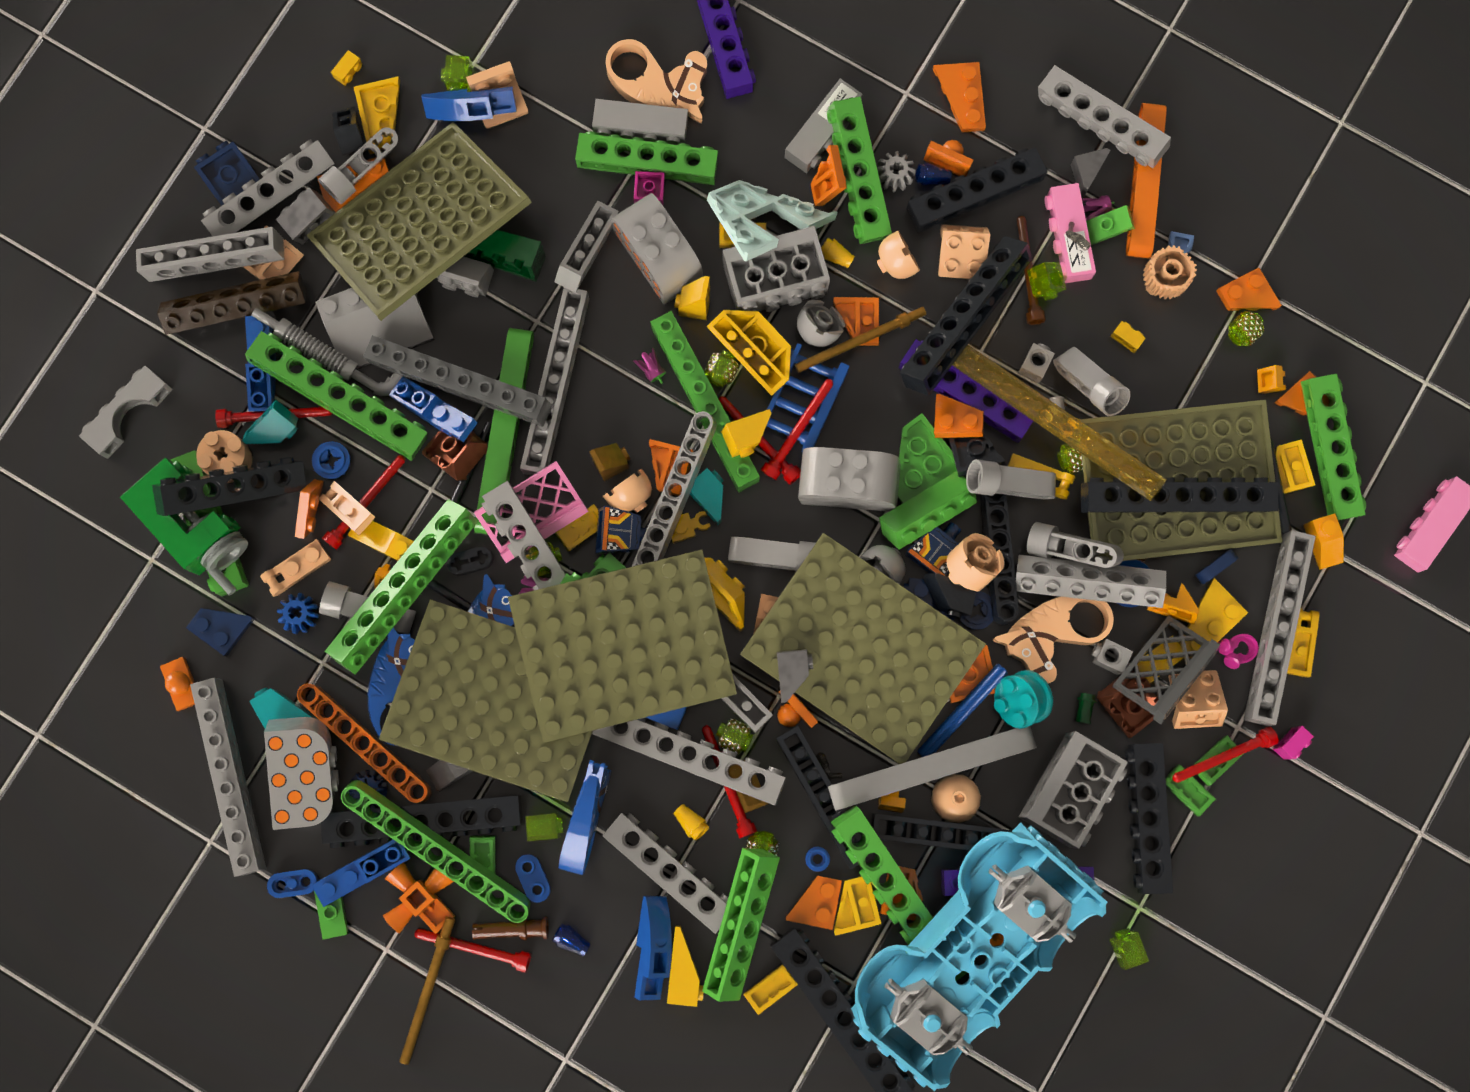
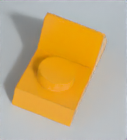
[1147,583,1199,624]

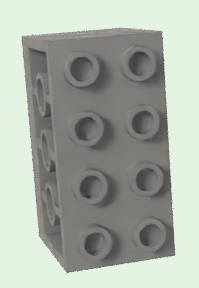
[723,226,830,312]
[1019,731,1128,849]

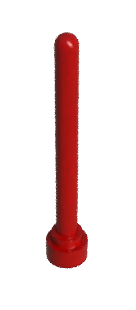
[760,379,833,480]
[718,396,801,485]
[215,407,332,428]
[322,455,405,550]
[702,725,757,839]
[1172,726,1279,783]
[414,929,531,973]

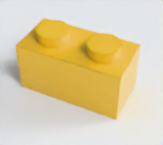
[331,50,362,86]
[1110,321,1146,353]

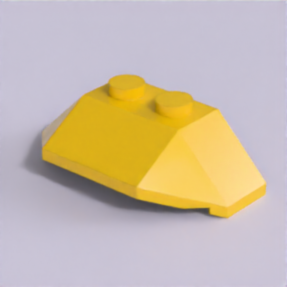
[707,310,791,396]
[704,558,745,632]

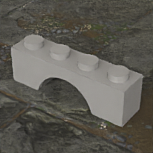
[79,366,173,459]

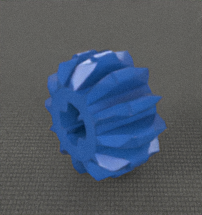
[277,593,319,634]

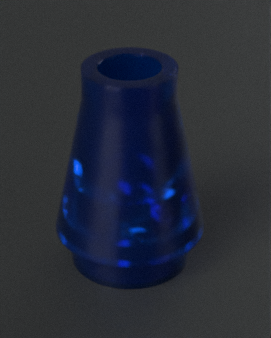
[916,162,952,185]
[552,923,591,957]

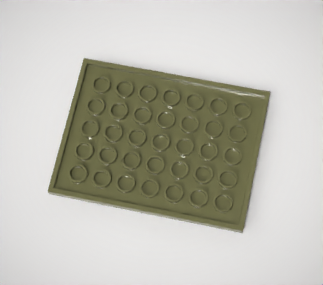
[307,122,532,321]
[1077,400,1282,561]
[740,533,986,764]
[508,550,737,743]
[379,600,592,802]

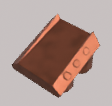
[422,430,488,481]
[1097,669,1158,738]

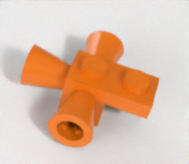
[383,862,455,934]

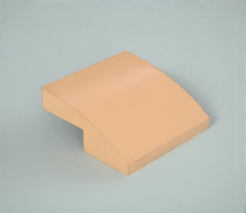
[244,225,304,280]

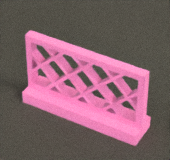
[474,461,588,563]

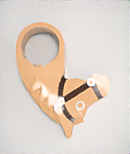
[606,39,707,123]
[993,597,1114,684]

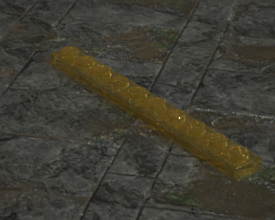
[953,345,1167,501]

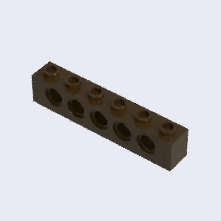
[157,271,307,335]

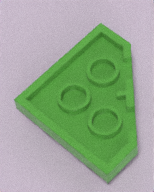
[898,413,957,504]

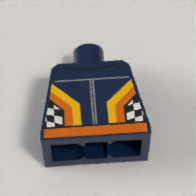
[595,506,647,554]
[905,522,962,576]

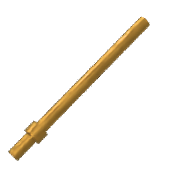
[795,307,926,373]
[399,917,455,1065]

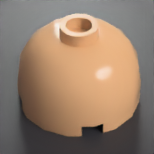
[877,231,920,279]
[603,468,652,513]
[931,774,981,823]

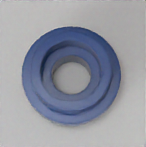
[805,847,830,872]

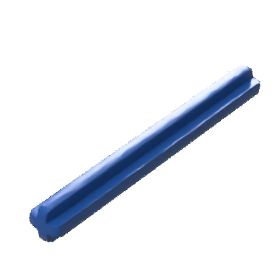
[918,664,1008,757]

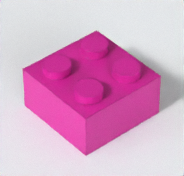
[634,171,665,205]
[1273,726,1314,760]

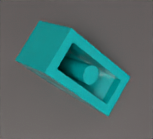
[242,400,298,444]
[690,468,724,526]

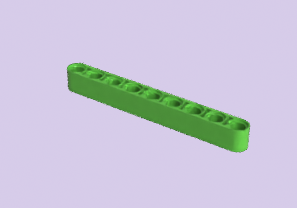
[474,328,534,536]
[341,780,530,923]

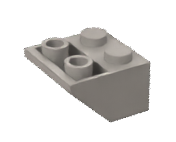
[437,257,494,298]

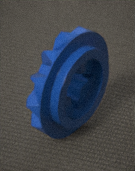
[312,441,351,479]

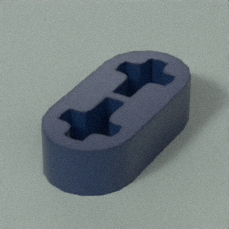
[1195,548,1239,585]

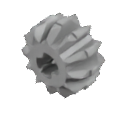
[877,151,916,193]

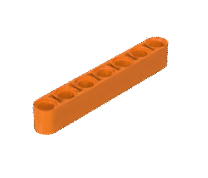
[1125,103,1167,259]
[297,683,432,803]

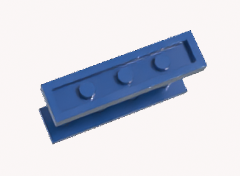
[764,343,850,452]

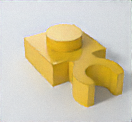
[667,511,710,544]

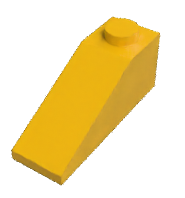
[675,276,710,320]
[348,521,414,561]
[667,925,704,1007]

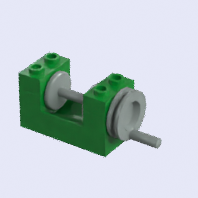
[120,457,248,595]

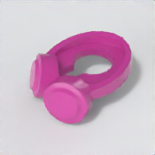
[1218,634,1259,669]

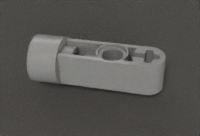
[318,127,398,205]
[1053,347,1130,416]
[966,459,1056,499]
[1027,522,1124,568]
[728,537,816,572]
[319,581,416,634]

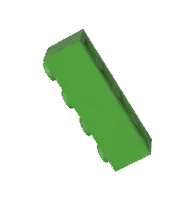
[879,471,977,550]

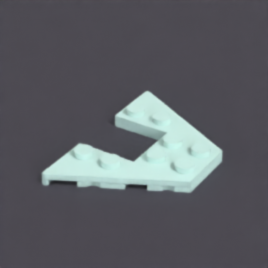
[707,180,837,261]

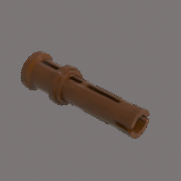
[472,916,549,940]

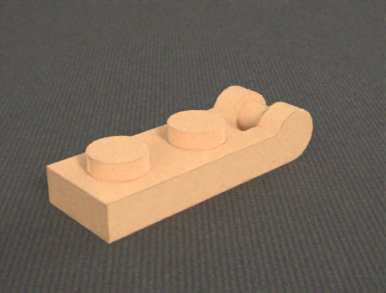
[319,481,375,535]
[260,539,332,597]

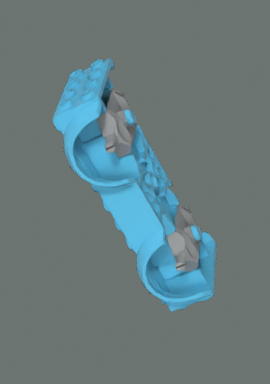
[851,822,1108,1091]

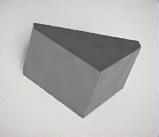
[1071,148,1110,197]

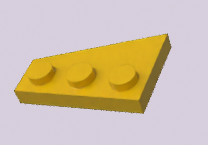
[354,76,400,154]
[1179,578,1248,658]

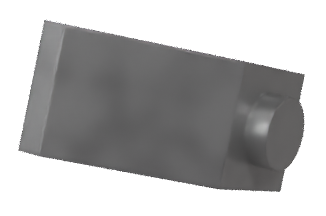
[777,649,813,703]
[426,760,472,792]

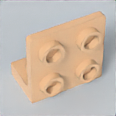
[466,61,529,129]
[938,224,990,279]
[1168,670,1228,729]

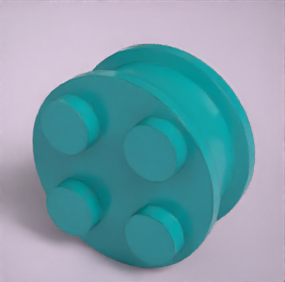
[994,670,1053,729]

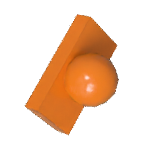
[923,140,973,177]
[160,657,195,711]
[777,691,818,729]

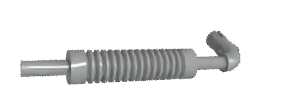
[251,308,406,396]

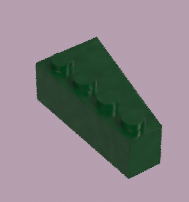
[463,230,546,282]

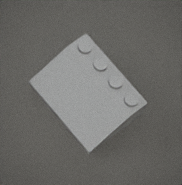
[315,288,434,369]

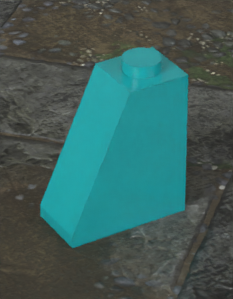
[249,688,319,728]

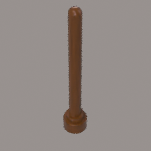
[1017,216,1046,325]

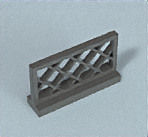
[1113,616,1220,724]

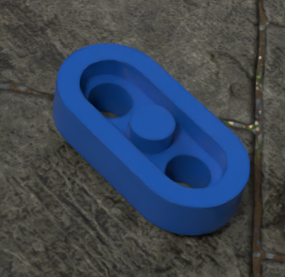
[515,854,551,902]
[267,869,319,898]

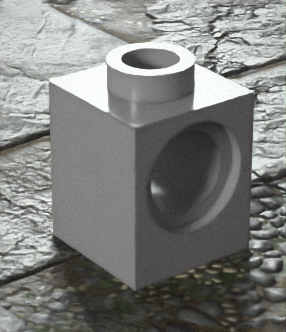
[1018,343,1055,384]
[1091,639,1133,675]

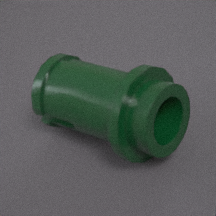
[1075,693,1097,724]

